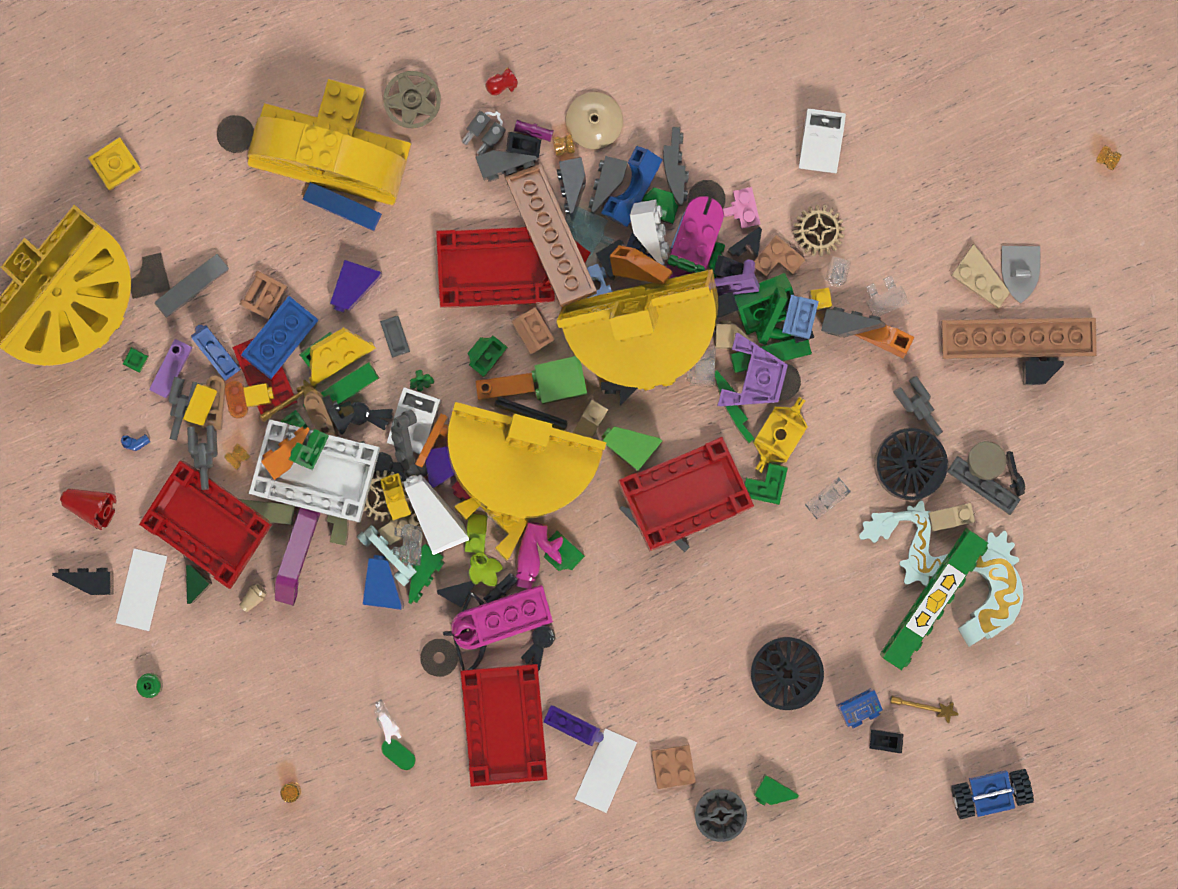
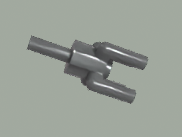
[893,376,943,436]
[168,377,203,441]
[187,425,218,490]

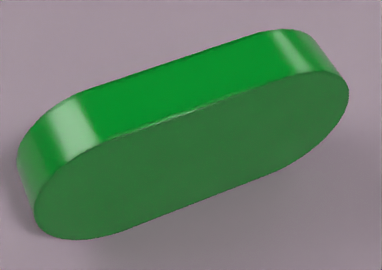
[381,738,416,770]

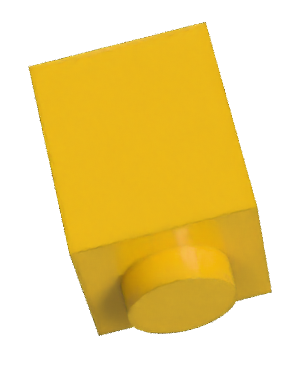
[809,287,832,310]
[243,383,274,408]

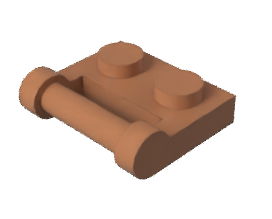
[239,271,287,320]

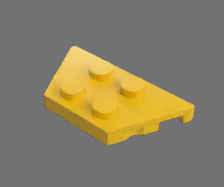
[309,327,376,386]

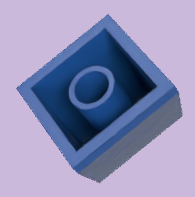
[362,555,404,610]

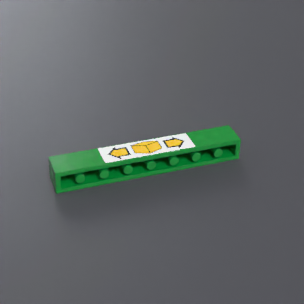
[880,528,989,671]

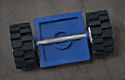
[951,769,1034,819]

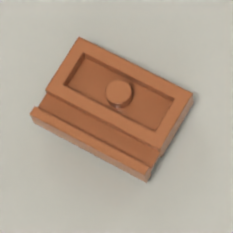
[512,307,555,354]

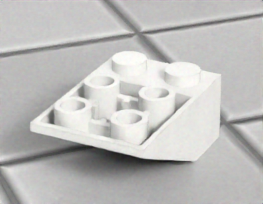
[799,109,846,173]
[630,200,669,266]
[387,388,441,454]

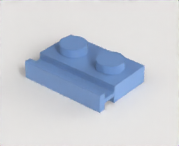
[782,295,819,339]

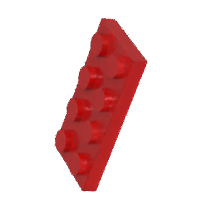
[232,338,298,415]

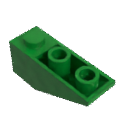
[408,544,445,604]

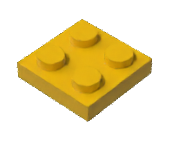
[88,137,142,190]

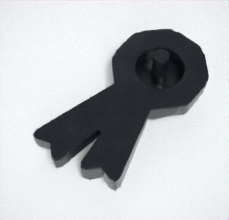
[350,401,393,430]
[1006,451,1025,496]
[374,452,406,482]
[521,625,556,671]

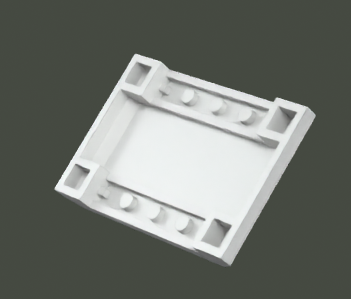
[249,419,380,523]

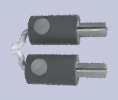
[462,111,506,155]

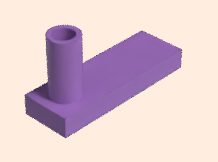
[714,260,759,296]
[149,339,193,398]

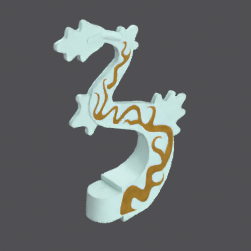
[859,501,1023,647]

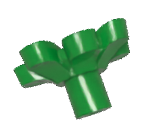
[410,370,435,392]

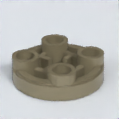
[967,441,1006,480]

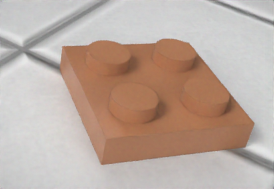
[652,744,696,789]

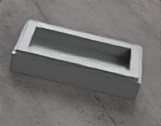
[380,316,410,358]

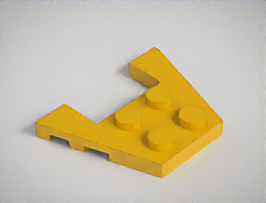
[454,498,529,561]

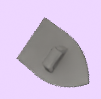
[1002,246,1040,303]

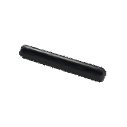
[495,397,568,430]

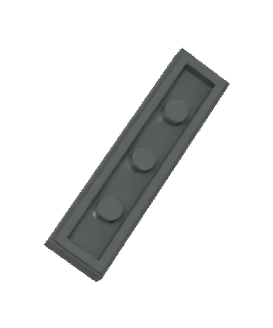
[947,456,1021,515]

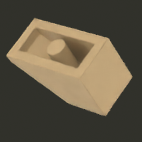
[715,321,753,349]
[573,400,608,438]
[928,503,975,531]

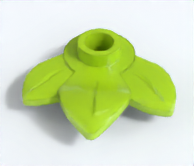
[469,553,503,586]

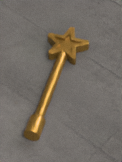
[259,380,317,422]
[890,696,959,723]

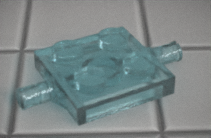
[565,207,614,255]

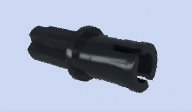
[483,573,518,603]

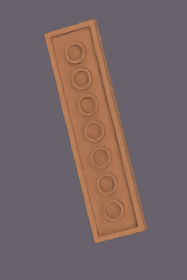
[505,164,597,307]
[941,318,1097,359]

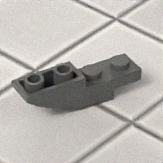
[663,127,689,206]

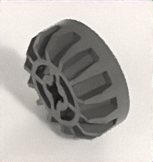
[694,789,747,842]

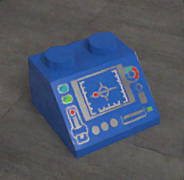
[836,688,883,728]

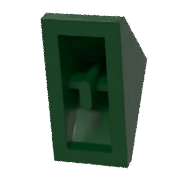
[186,565,212,604]

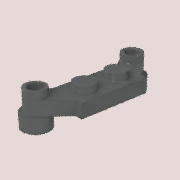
[391,409,428,479]

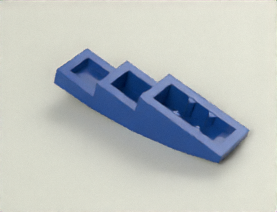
[302,182,382,231]

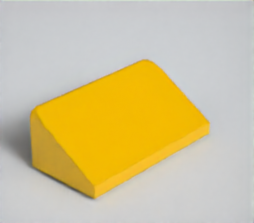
[183,384,217,425]

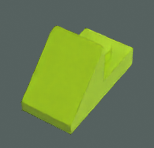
[465,514,488,553]

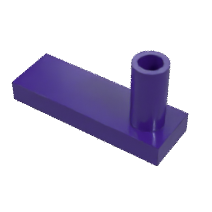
[543,705,604,746]

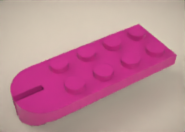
[666,196,724,279]
[451,585,553,649]

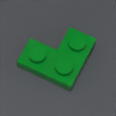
[288,429,329,470]
[744,463,788,505]

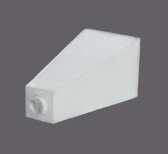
[403,475,469,555]

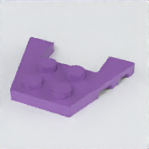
[717,333,788,406]

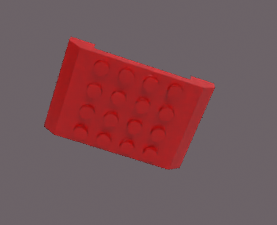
[436,227,555,308]
[617,437,754,551]
[139,460,272,589]
[461,664,548,787]

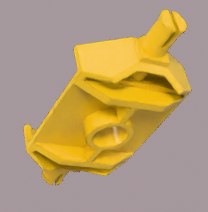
[753,397,808,473]

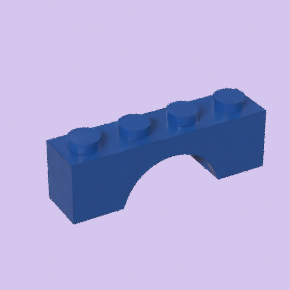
[601,146,663,227]

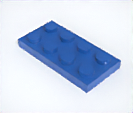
[241,296,319,379]

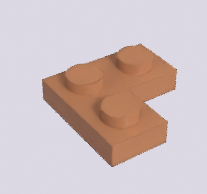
[754,235,805,277]

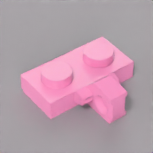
[723,187,760,229]

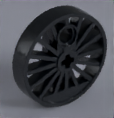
[874,428,948,501]
[751,637,824,710]

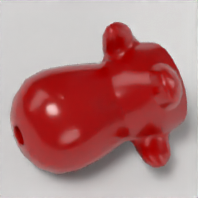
[485,68,518,96]

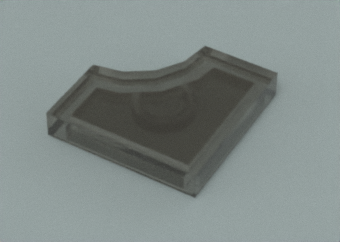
[131,253,170,299]

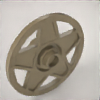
[383,71,441,128]

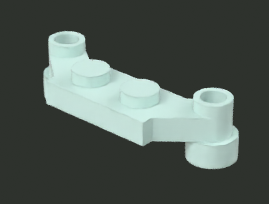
[356,525,417,586]

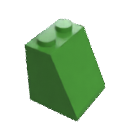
[532,356,587,404]
[602,426,662,472]

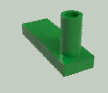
[756,286,791,345]

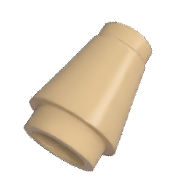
[239,584,267,612]

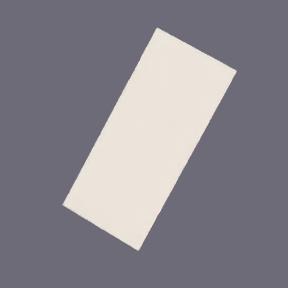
[116,549,167,631]
[575,729,637,813]

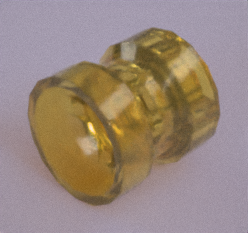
[553,134,575,156]
[1096,145,1122,171]
[224,443,251,470]
[280,782,301,803]

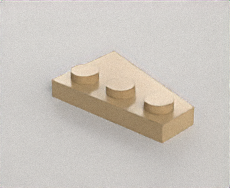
[951,244,1010,308]

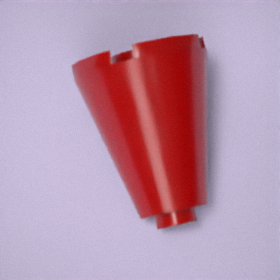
[60,489,117,530]

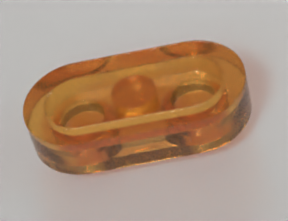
[225,381,249,419]

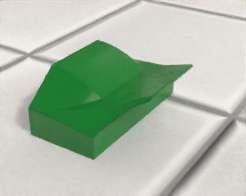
[642,187,678,225]
[468,335,508,377]
[544,530,585,571]

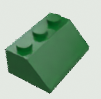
[734,273,795,335]

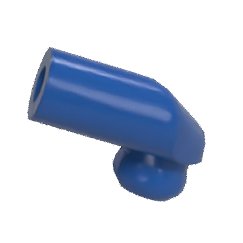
[121,434,151,451]

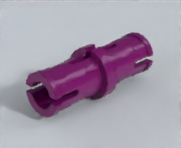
[514,119,554,142]

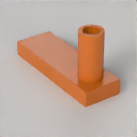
[475,373,535,400]
[415,413,449,468]

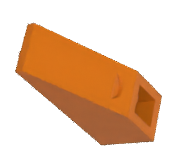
[610,245,673,285]
[855,325,914,359]
[261,426,310,480]

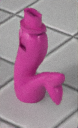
[516,522,563,589]

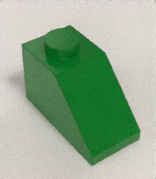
[753,774,799,806]

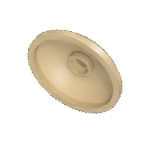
[566,92,623,150]

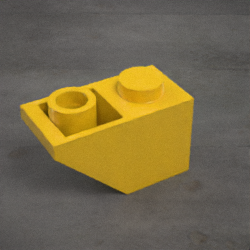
[380,473,411,520]

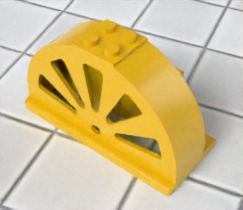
[247,79,412,205]
[0,205,131,366]
[557,269,718,391]
[447,402,607,523]

